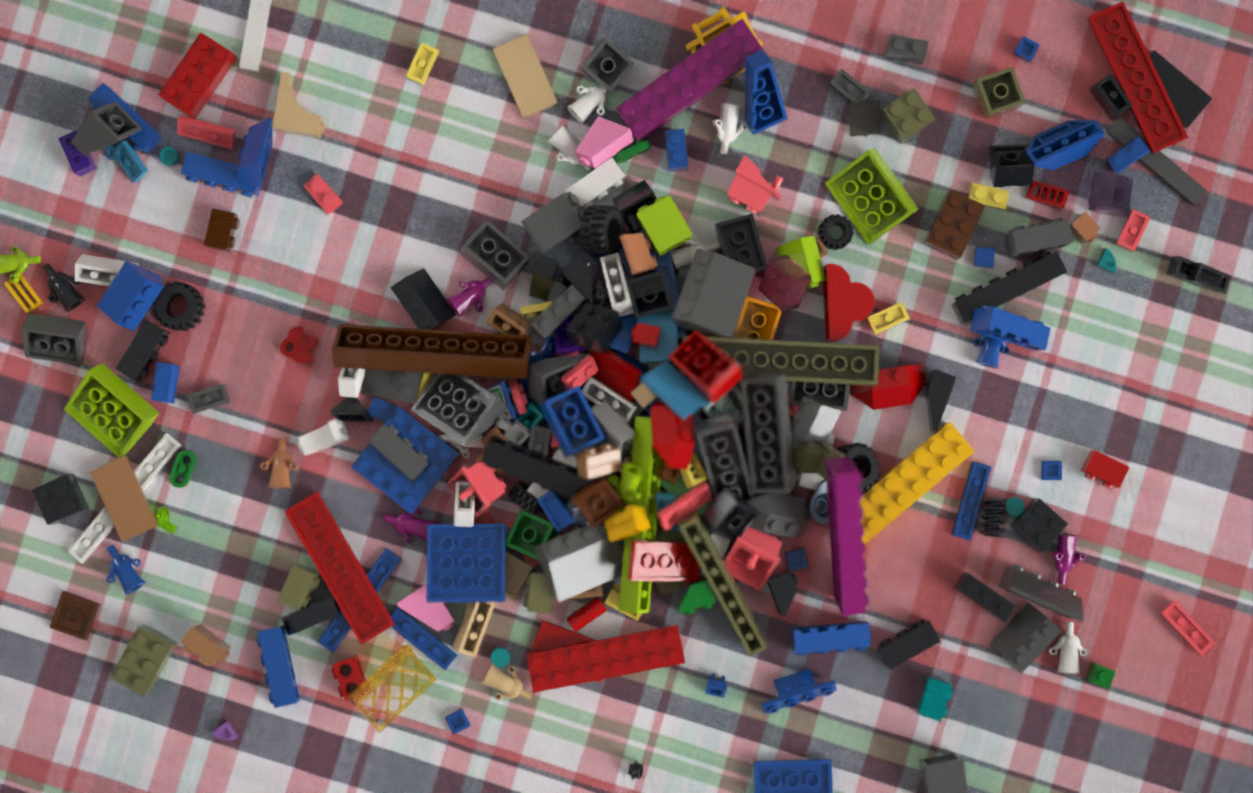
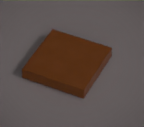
[571,476,625,527]
[49,591,100,641]

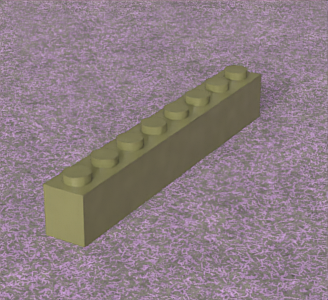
[679,510,767,656]

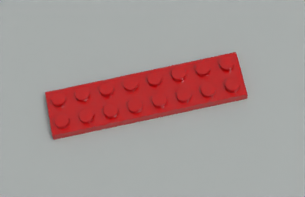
[1087,1,1189,154]
[284,492,396,645]
[526,624,685,693]

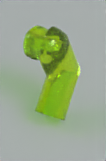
[156,507,178,535]

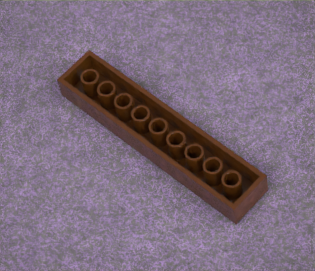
[332,324,532,379]

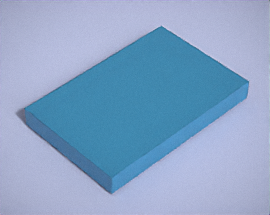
[637,303,678,364]
[641,361,708,420]

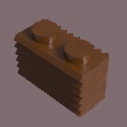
[204,208,240,252]

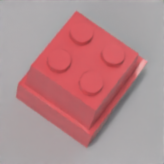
[727,156,784,214]
[447,460,506,519]
[724,527,783,592]

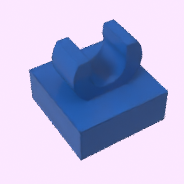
[705,673,728,698]

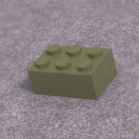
[110,625,177,696]

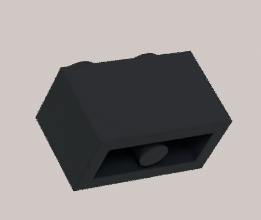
[1089,74,1132,120]

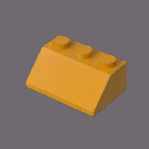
[732,296,783,340]

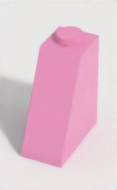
[575,116,634,169]
[397,584,456,632]

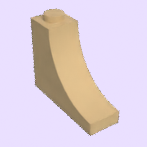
[272,72,325,138]

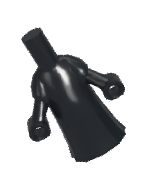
[43,263,85,312]

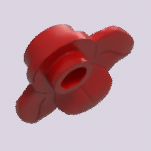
[280,326,318,363]

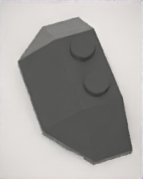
[747,493,811,538]

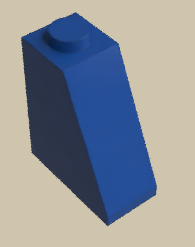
[609,313,638,356]

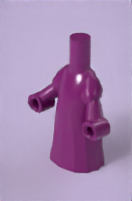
[447,277,493,317]
[384,508,436,544]
[1052,533,1086,585]

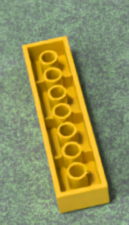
[860,422,975,544]

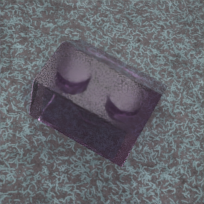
[1089,172,1133,217]

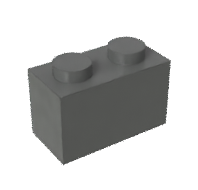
[884,34,928,65]

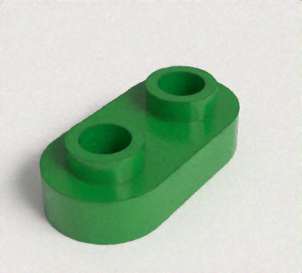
[613,139,651,164]
[169,450,197,488]

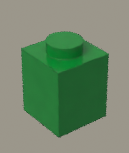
[1085,662,1116,690]

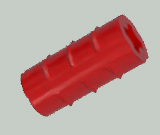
[566,597,608,632]

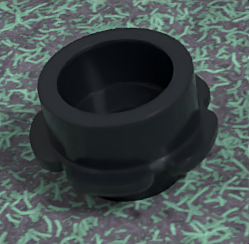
[628,761,643,780]

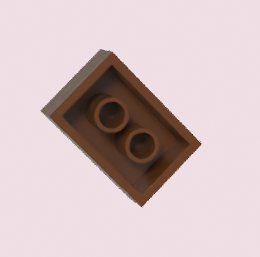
[923,189,985,260]

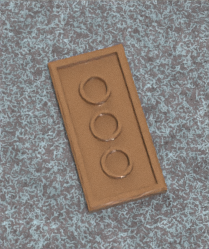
[90,456,159,542]

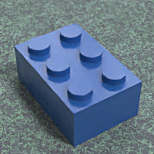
[539,386,605,458]

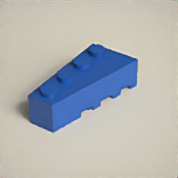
[790,621,871,655]

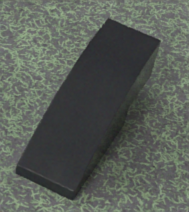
[1166,256,1231,294]

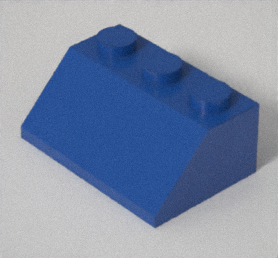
[234,118,273,187]
[97,260,163,331]

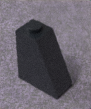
[529,254,559,301]
[281,597,339,636]

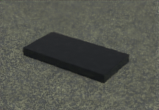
[1149,50,1213,128]

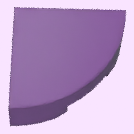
[211,721,239,741]

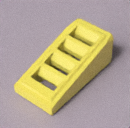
[680,450,709,489]

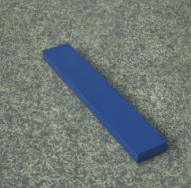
[317,548,402,653]

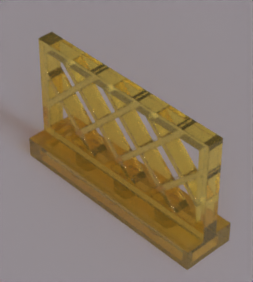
[347,644,436,733]

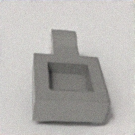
[496,413,531,446]

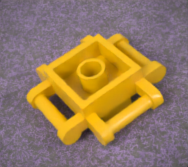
[685,6,763,85]

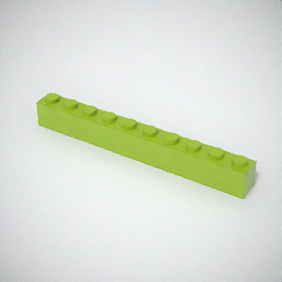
[619,416,662,614]

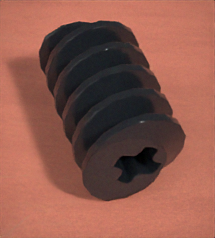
[979,497,1007,538]

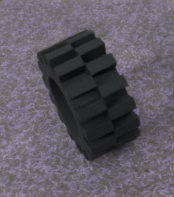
[818,214,854,250]
[508,481,541,515]

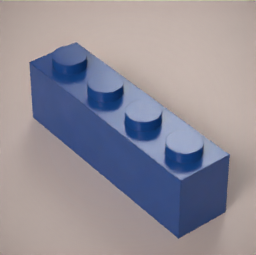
[88,83,163,154]
[181,152,261,198]
[256,625,300,708]

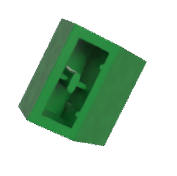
[677,578,717,616]

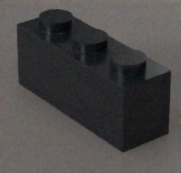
[116,319,170,382]
[954,572,1016,622]
[877,619,941,670]

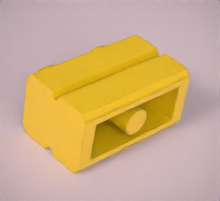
[604,504,650,542]

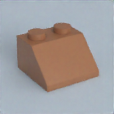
[620,233,658,279]

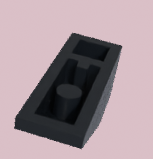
[924,369,957,432]

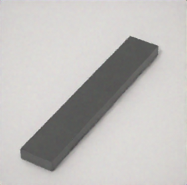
[1106,117,1207,206]

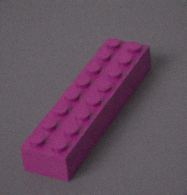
[616,19,763,140]
[825,456,868,616]

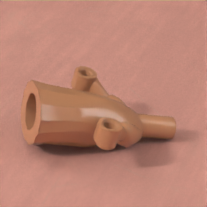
[260,438,299,489]

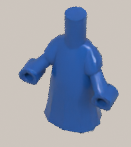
[972,335,1010,369]
[106,545,145,595]

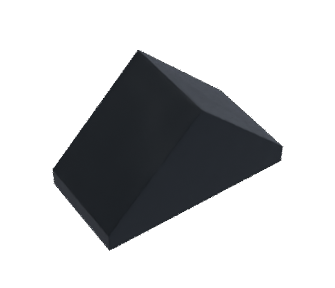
[330,397,373,422]

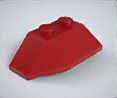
[850,364,926,410]
[650,398,695,470]

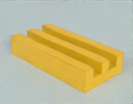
[4,273,44,314]

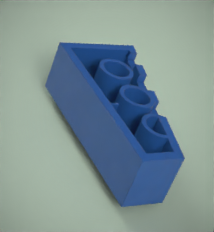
[745,50,788,135]
[970,306,1050,351]

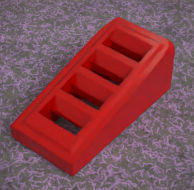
[1025,180,1070,210]

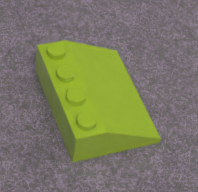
[824,148,919,245]
[64,363,159,458]

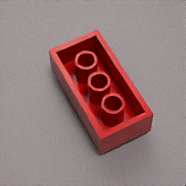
[158,32,237,119]

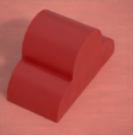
[823,264,875,344]
[668,330,743,404]

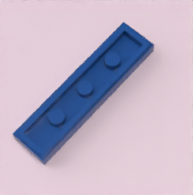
[951,461,991,541]
[391,607,457,670]

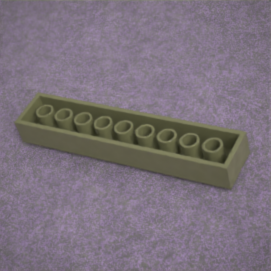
[681,336,879,386]

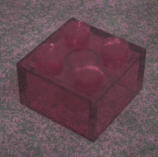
[758,255,811,311]

